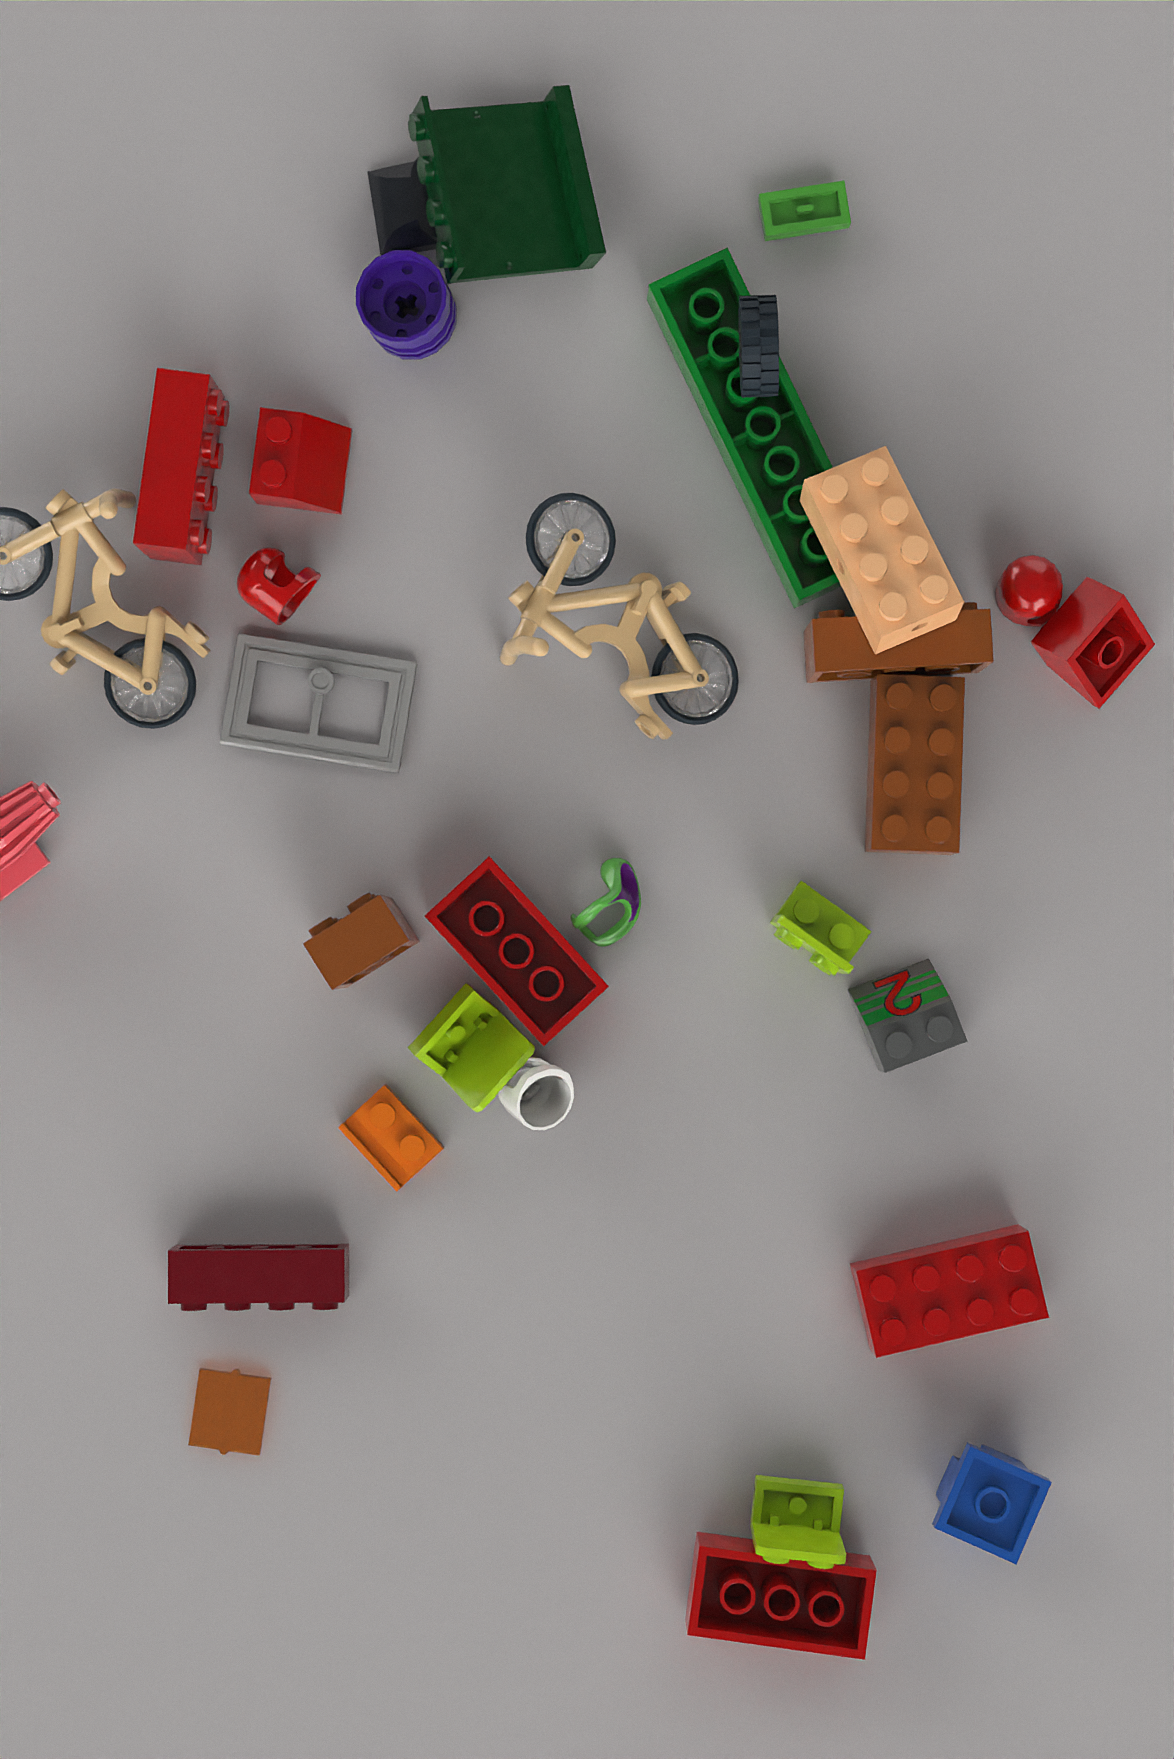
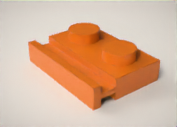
[338,1084,444,1192]

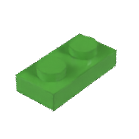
[758,180,851,241]

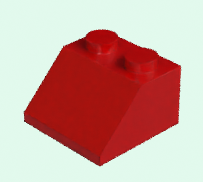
[249,407,353,515]
[1030,577,1155,709]

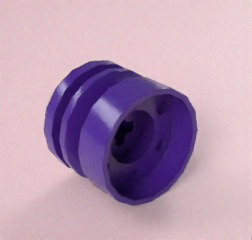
[356,250,457,360]

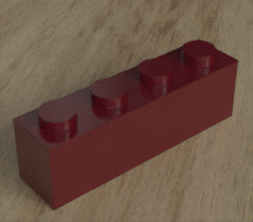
[168,1243,349,1311]

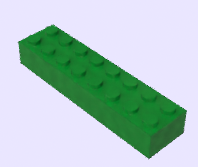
[647,247,842,609]

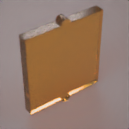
[188,1368,272,1456]

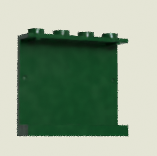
[408,85,606,284]

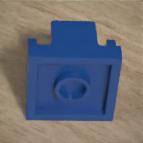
[932,1442,1052,1565]

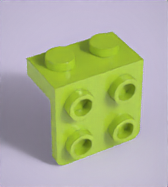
[408,983,535,1112]
[750,1475,846,1569]

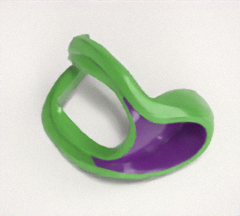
[570,858,641,947]

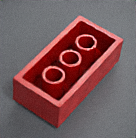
[133,368,229,565]
[424,856,609,1046]
[850,1224,1049,1358]
[685,1532,877,1660]

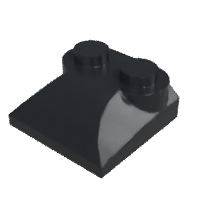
[367,157,438,255]

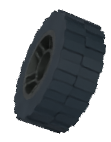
[738,295,779,398]

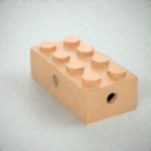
[800,446,964,654]

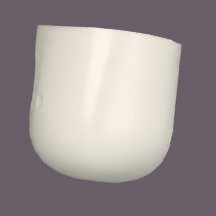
[498,1056,574,1130]

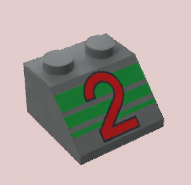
[847,959,968,1073]

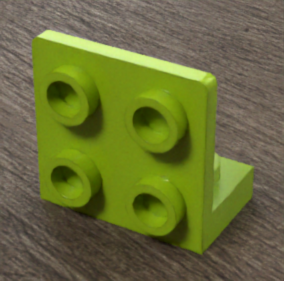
[770,880,872,976]

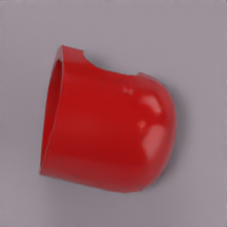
[236,547,321,625]
[995,555,1063,627]

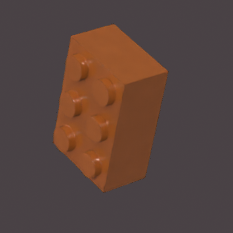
[303,892,420,990]

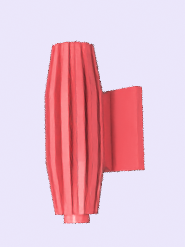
[0,781,61,901]

